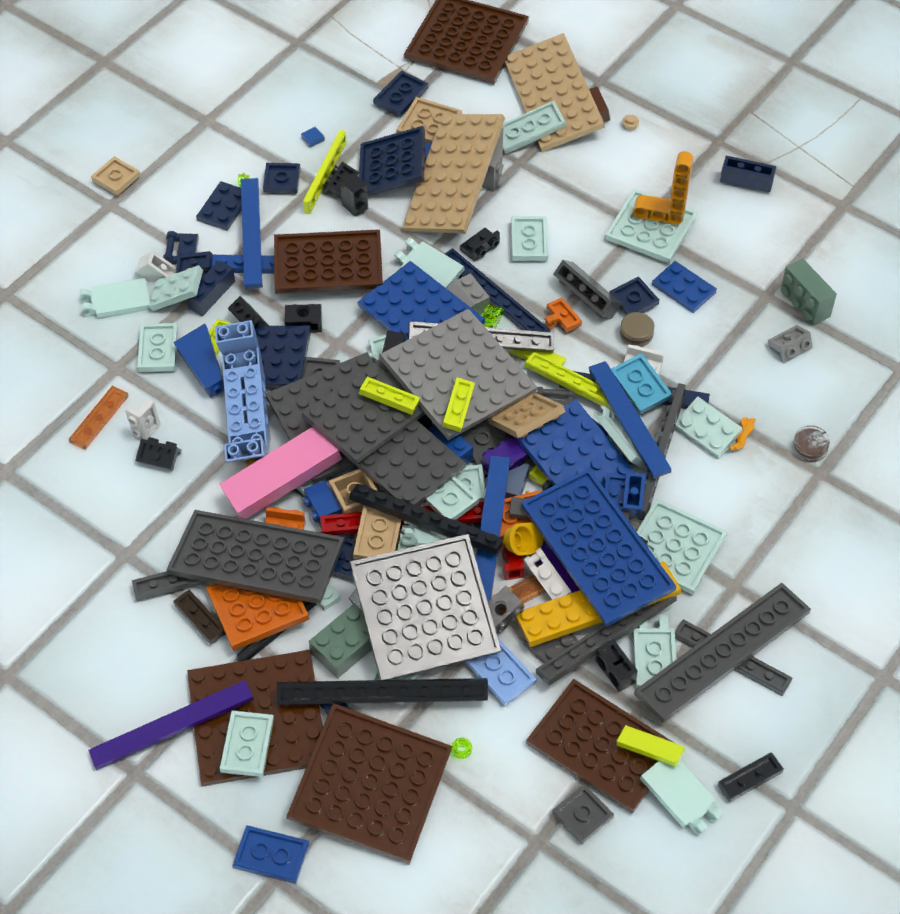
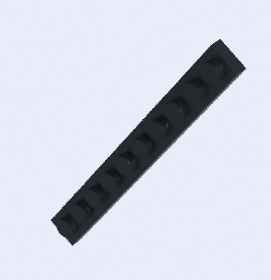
[277,678,488,705]

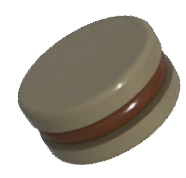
[620,312,655,347]

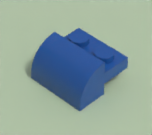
[605,472,646,517]

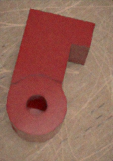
[502,543,525,580]

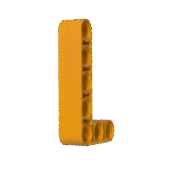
[633,151,693,224]

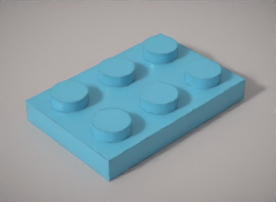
[611,353,672,414]

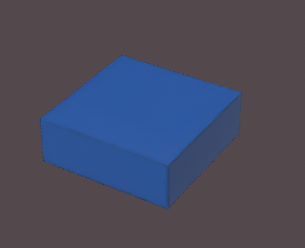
[301,127,325,147]

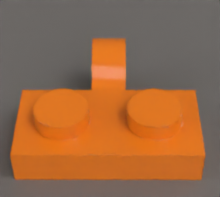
[544,297,582,333]

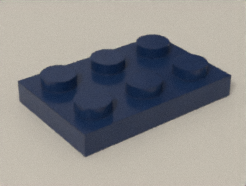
[373,70,429,117]
[196,181,242,231]

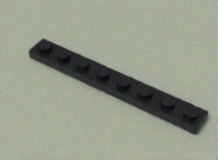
[349,484,503,555]

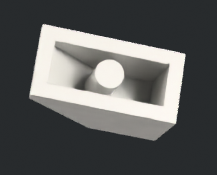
[135,250,176,282]

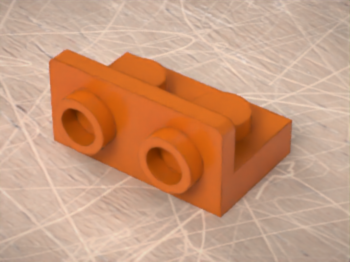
[265,507,306,530]

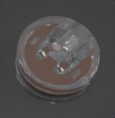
[792,425,830,462]

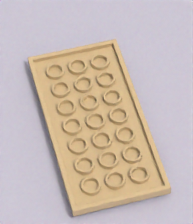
[505,33,605,152]
[402,114,505,234]

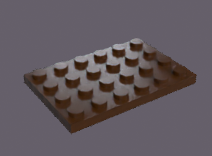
[274,229,383,294]
[526,679,675,814]

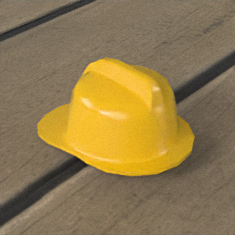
[503,522,543,556]

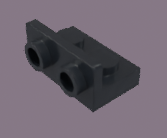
[323,161,359,198]
[460,227,500,262]
[228,296,270,327]
[135,437,182,470]

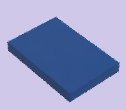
[233,825,310,884]

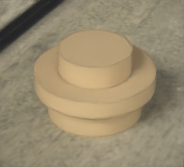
[622,115,639,130]

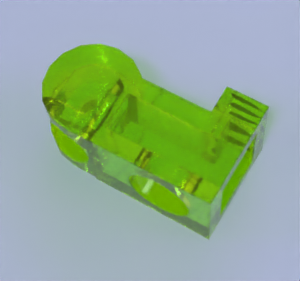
[481,304,503,328]

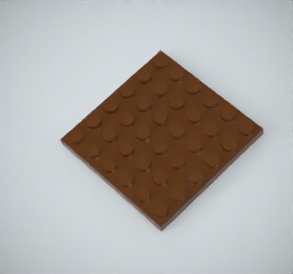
[404,0,529,84]
[187,650,323,787]
[286,703,453,864]

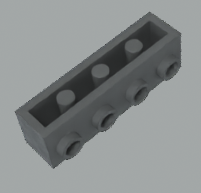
[553,260,622,318]

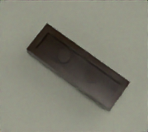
[173,589,226,645]

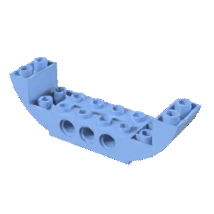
[215,320,271,463]

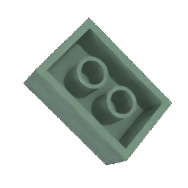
[780,258,837,326]
[309,603,372,679]

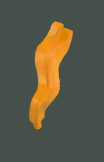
[729,417,756,451]

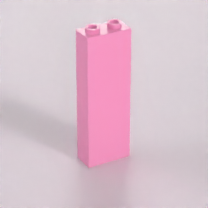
[219,427,342,519]

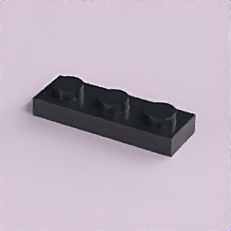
[718,752,784,802]

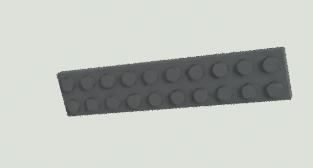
[634,583,811,723]

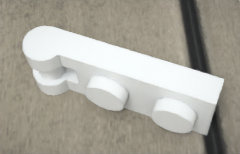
[524,548,572,600]

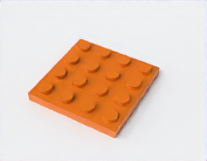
[206,584,310,651]

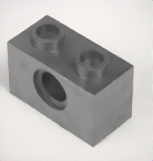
[488,586,525,633]

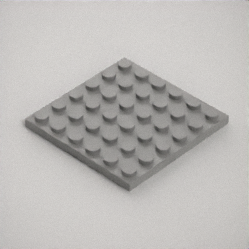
[379,309,538,440]

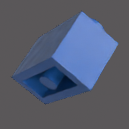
[303,480,342,527]

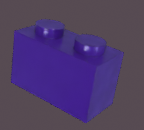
[481,437,527,473]

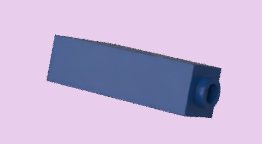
[173,323,224,398]

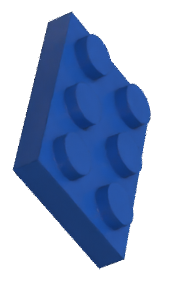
[652,261,717,313]

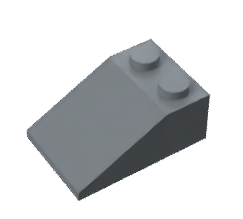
[482,128,504,191]
[446,273,490,315]

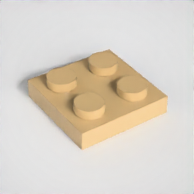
[91,156,141,196]

